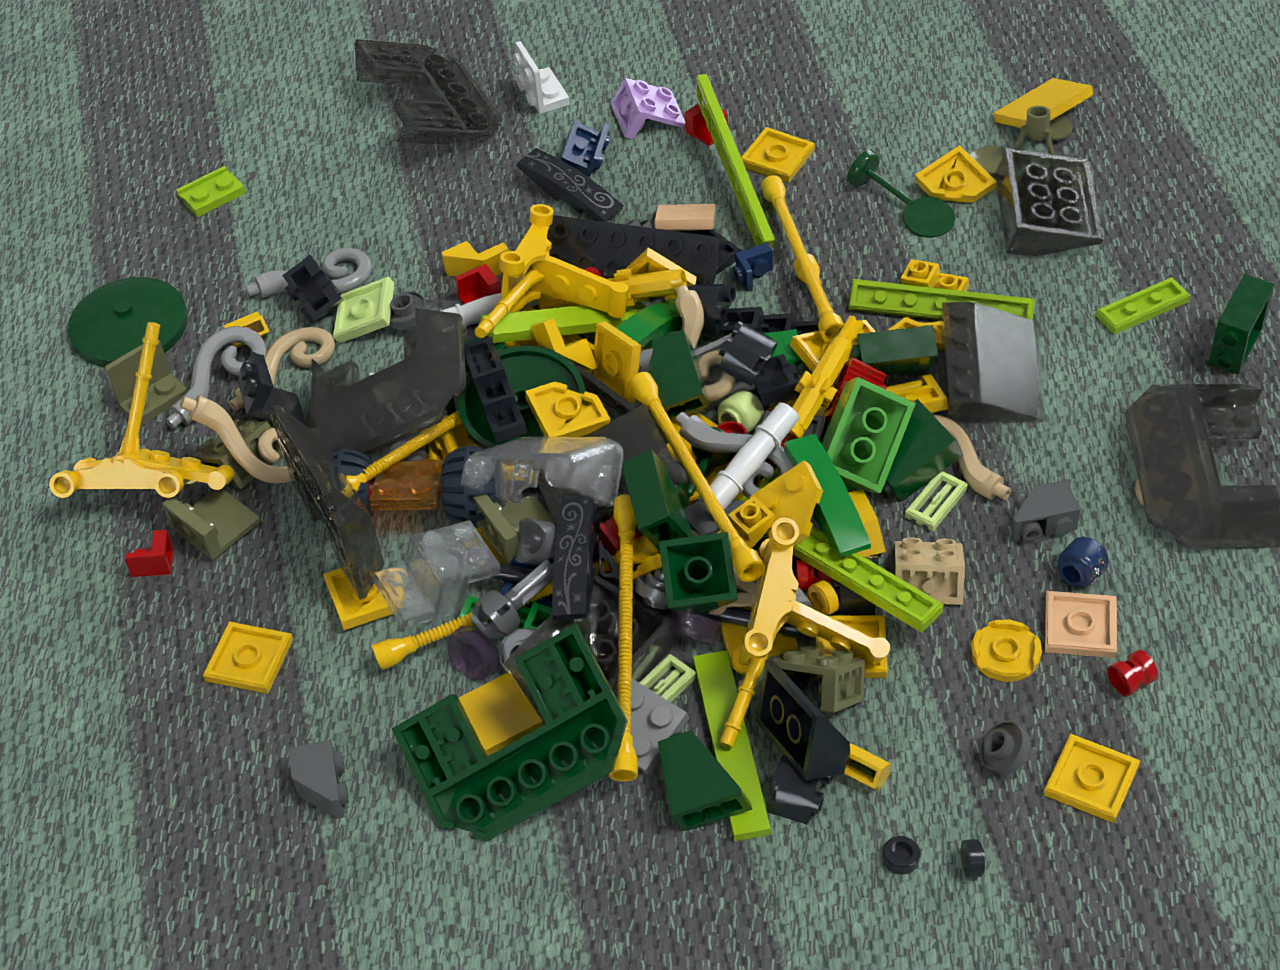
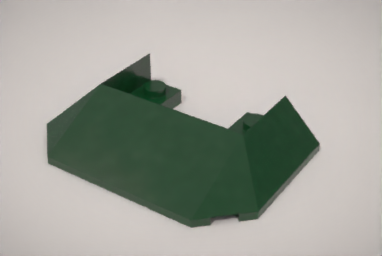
[392,623,628,841]

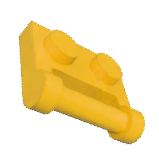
[886,374,948,414]

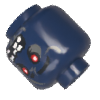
[1057,537,1109,587]

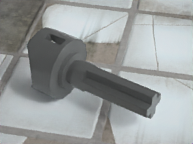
[515,518,598,565]
[471,559,554,639]

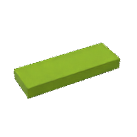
[1096,277,1191,335]

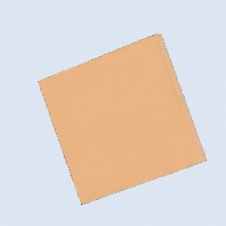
[655,204,715,231]
[1045,591,1117,658]

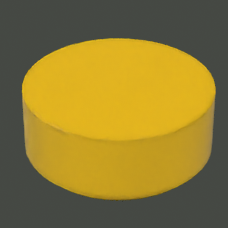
[807,580,839,616]

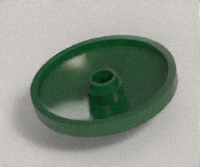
[68,277,188,367]
[459,346,585,460]

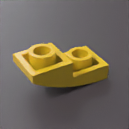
[900,259,969,291]
[717,496,776,556]

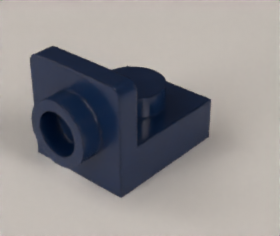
[732,243,773,292]

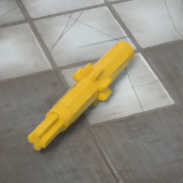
[538,268,687,309]
[783,316,864,442]

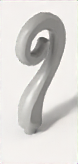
[245,248,372,298]
[166,326,266,429]
[675,412,794,499]

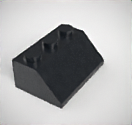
[755,659,850,780]

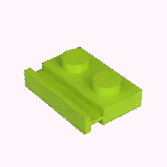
[176,166,246,217]

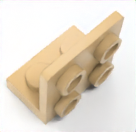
[895,537,965,605]

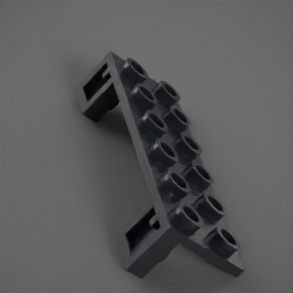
[547,215,727,285]

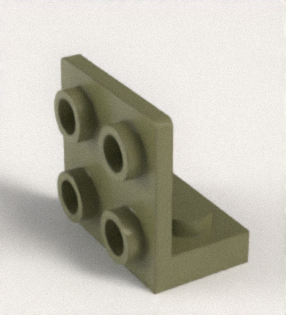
[104,339,188,425]
[193,419,287,490]
[162,489,260,560]
[473,494,557,565]
[773,646,865,713]

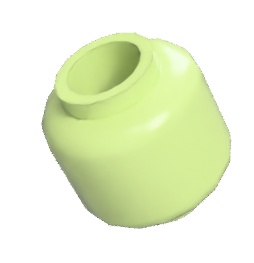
[717,390,764,433]

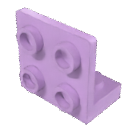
[611,78,685,139]

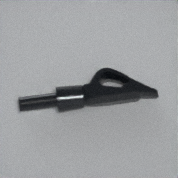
[597,540,647,612]

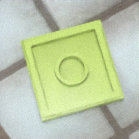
[333,277,394,343]

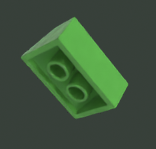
[822,377,916,494]

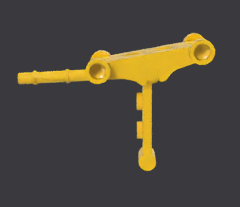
[475,204,629,338]
[719,518,890,748]

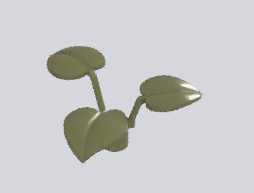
[969,106,1095,195]

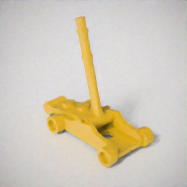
[49,322,235,498]

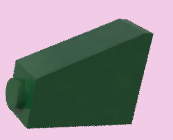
[850,325,938,375]
[642,330,711,428]
[882,399,963,502]
[621,449,694,551]
[657,730,752,831]

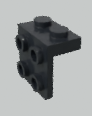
[238,352,307,430]

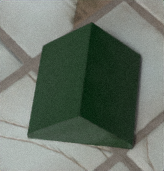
[659,532,738,614]

